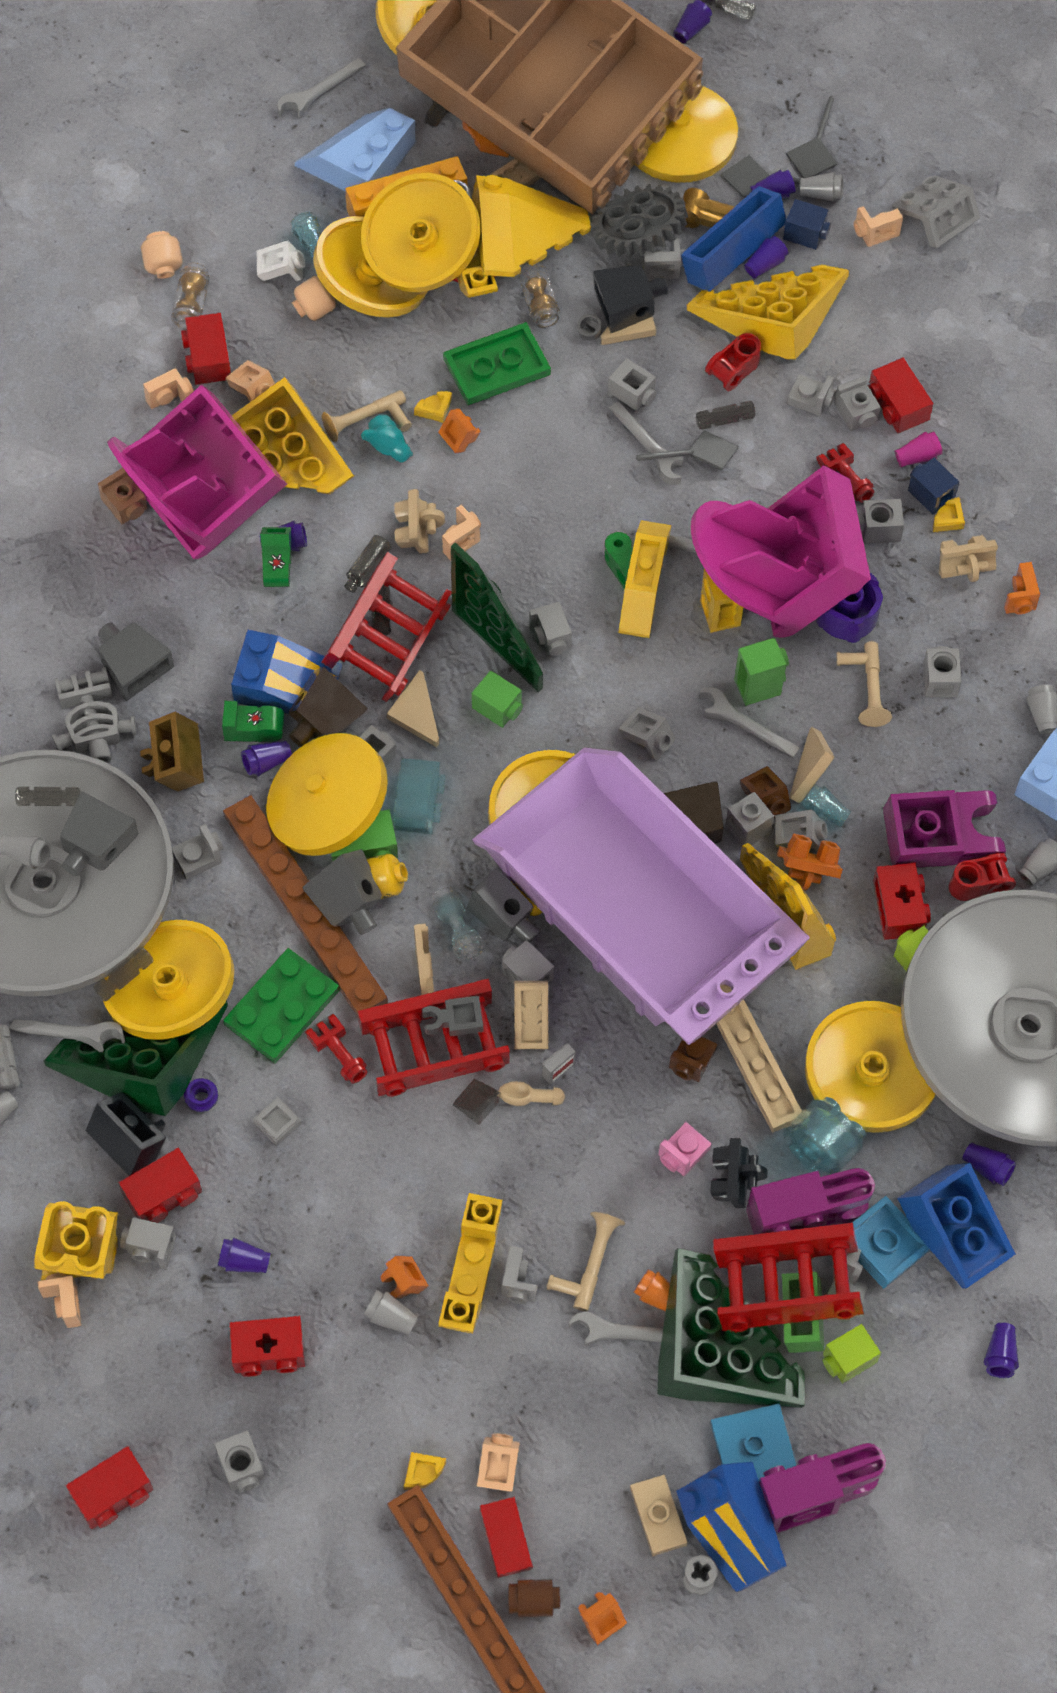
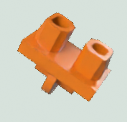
[777,833,843,891]

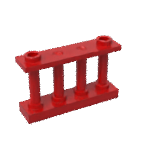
[321,552,451,703]
[358,978,510,1097]
[713,1223,864,1332]

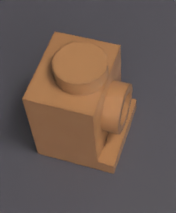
[98,468,148,525]

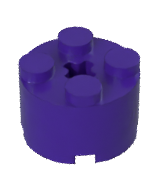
[816,573,883,643]

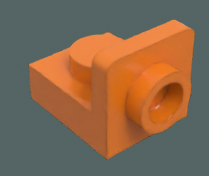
[1004,562,1040,614]

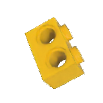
[700,569,744,633]

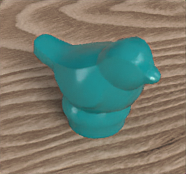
[361,415,413,463]

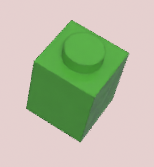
[472,670,523,728]

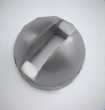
[577,314,602,341]

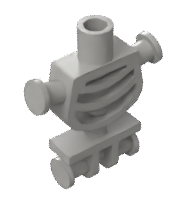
[52,667,136,763]

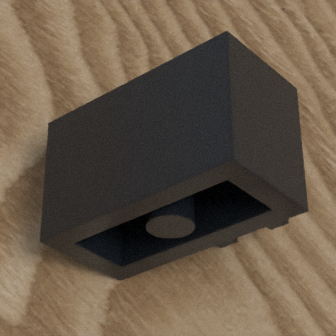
[85,1091,166,1176]

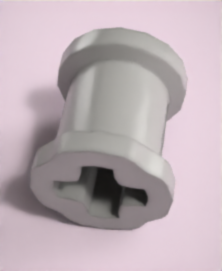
[683,1555,717,1596]

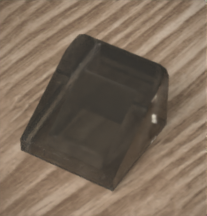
[453,1079,501,1125]

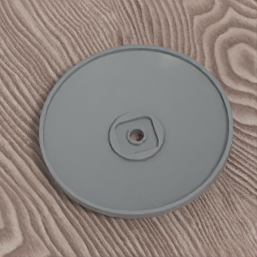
[0,750,174,997]
[901,890,1057,1146]

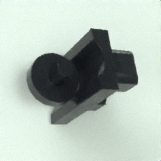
[711,1138,768,1208]

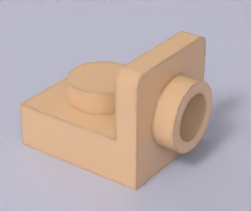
[854,206,903,247]
[226,360,275,402]
[143,368,194,409]
[442,505,481,561]
[38,1273,81,1328]
[477,1433,520,1492]

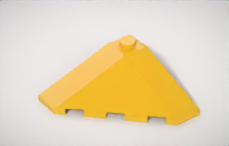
[472,175,591,277]
[687,265,849,360]
[232,377,354,494]
[740,843,836,970]

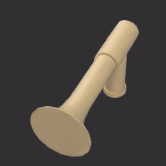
[322,390,412,442]
[837,641,892,727]
[547,1212,625,1312]

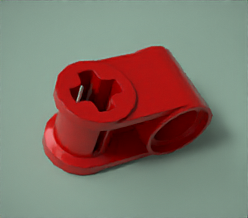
[705,333,761,391]
[948,853,1016,901]

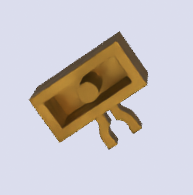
[140,712,204,792]

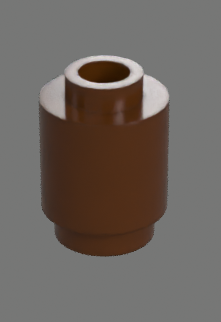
[508,1579,560,1618]

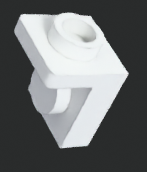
[257,240,305,281]

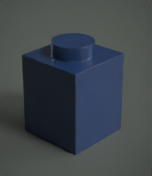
[783,199,831,250]
[908,457,960,515]

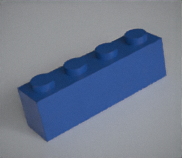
[681,186,786,292]

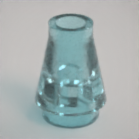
[291,212,321,259]
[801,784,852,827]

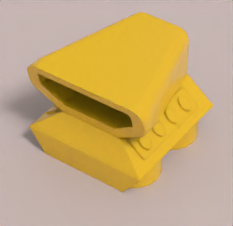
[34,1201,118,1280]

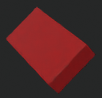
[480,1497,533,1578]

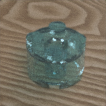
[783,1097,866,1176]

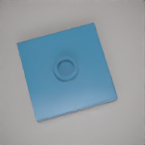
[852,1196,930,1289]
[710,1404,797,1481]

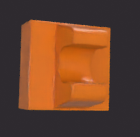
[438,409,481,453]
[380,1256,428,1299]
[578,1592,627,1645]

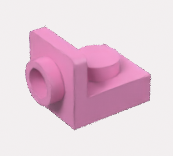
[658,1122,712,1176]

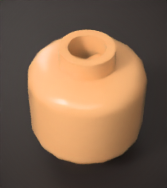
[141,231,183,279]
[292,276,336,321]

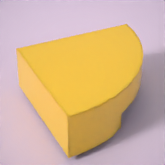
[414,391,452,423]
[933,497,965,532]
[404,1452,446,1490]

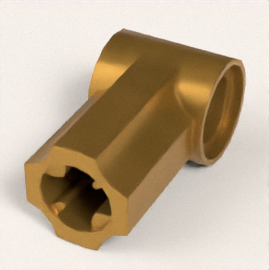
[683,188,734,228]

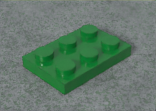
[443,322,551,406]
[223,948,340,1064]

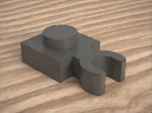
[422,995,483,1036]

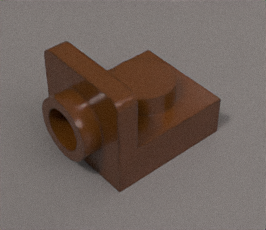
[740,766,791,819]
[669,1036,718,1082]

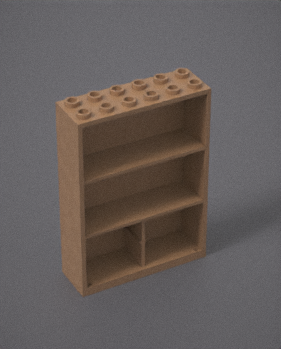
[396,0,703,214]

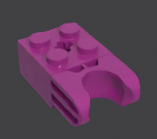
[883,790,1006,868]
[746,1168,875,1234]
[759,1443,886,1534]

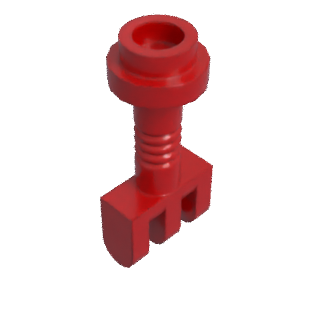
[816,443,875,503]
[305,1014,368,1084]

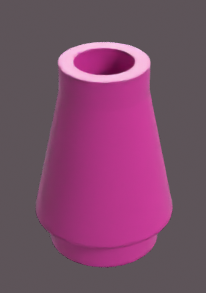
[894,431,943,468]

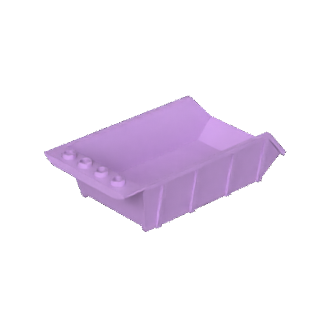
[472,748,810,1045]

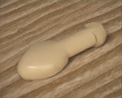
[498,1081,565,1106]

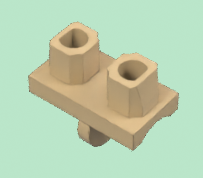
[394,489,445,554]
[939,535,998,582]

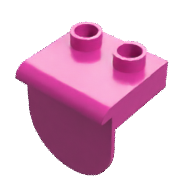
[107,384,287,559]
[691,466,871,638]

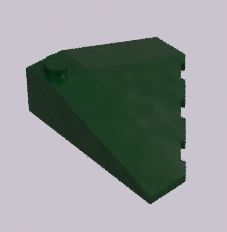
[451,542,543,692]
[44,1000,228,1116]
[657,1248,805,1408]

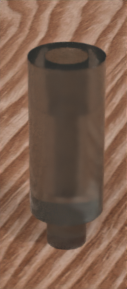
[344,535,392,593]

